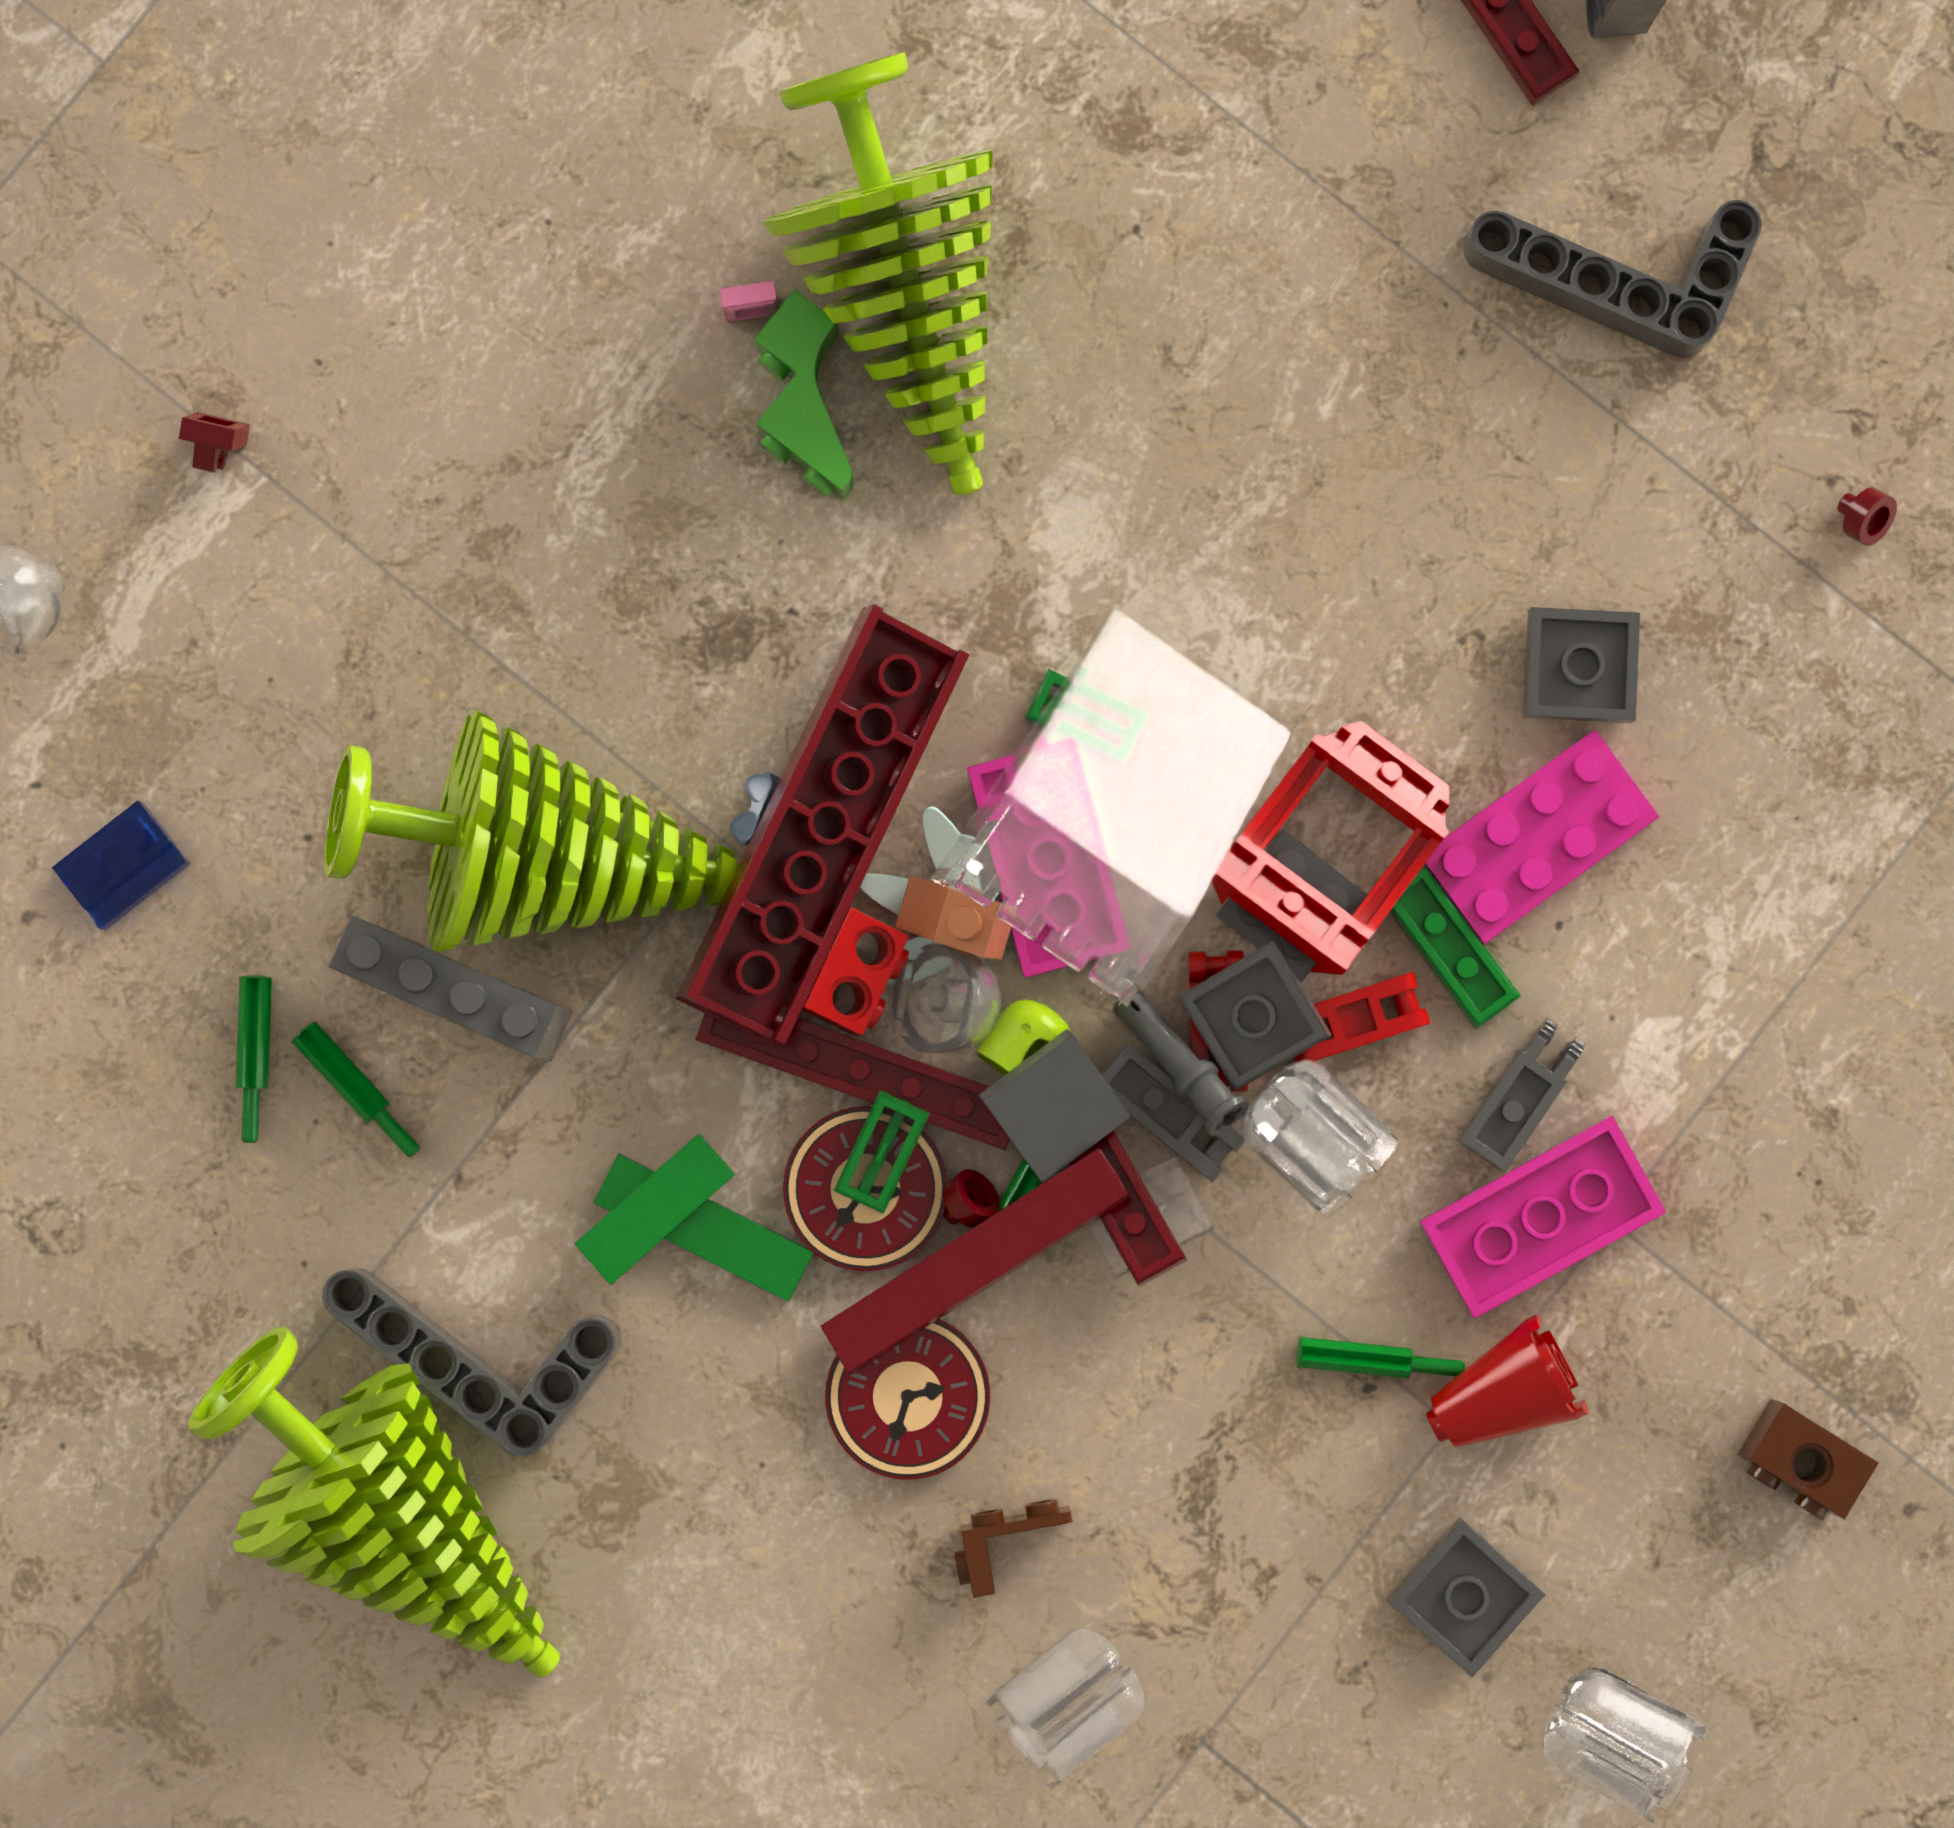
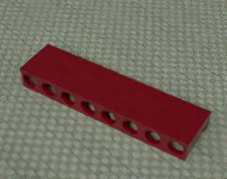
[675,604,970,1047]

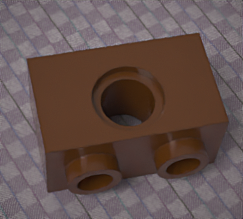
[1737,1399,1879,1520]

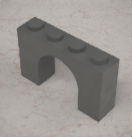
[329,916,573,1061]

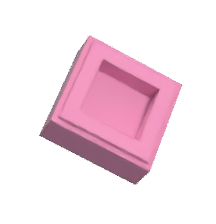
[720,281,779,322]

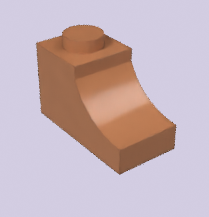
[895,875,1017,960]

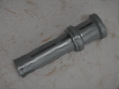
[1113,988,1248,1136]

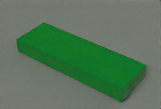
[1390,865,1521,1029]
[574,1133,736,1285]

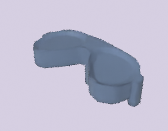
[729,772,780,846]

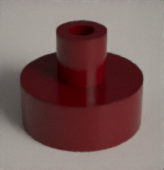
[1837,487,1897,546]
[943,1169,1000,1228]

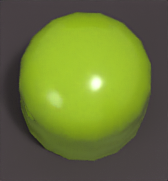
[975,999,1071,1076]

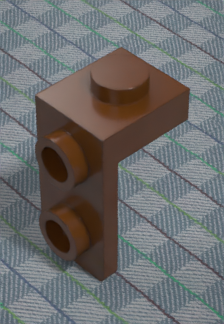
[954,1499,1073,1598]

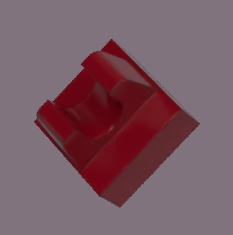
[179,412,250,473]

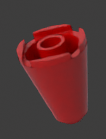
[1426,1314,1589,1447]

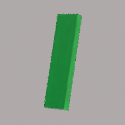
[593,1153,814,1302]

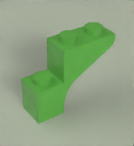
[754,289,854,500]

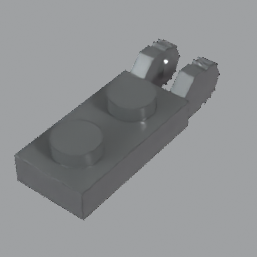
[1457,1018,1585,1172]

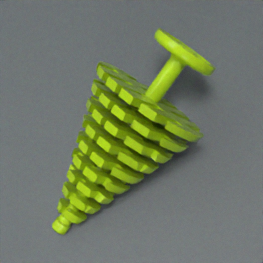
[762,52,993,496]
[324,710,739,952]
[188,1326,560,1678]

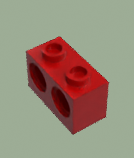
[802,907,909,1036]

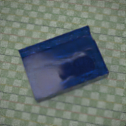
[52,800,191,930]

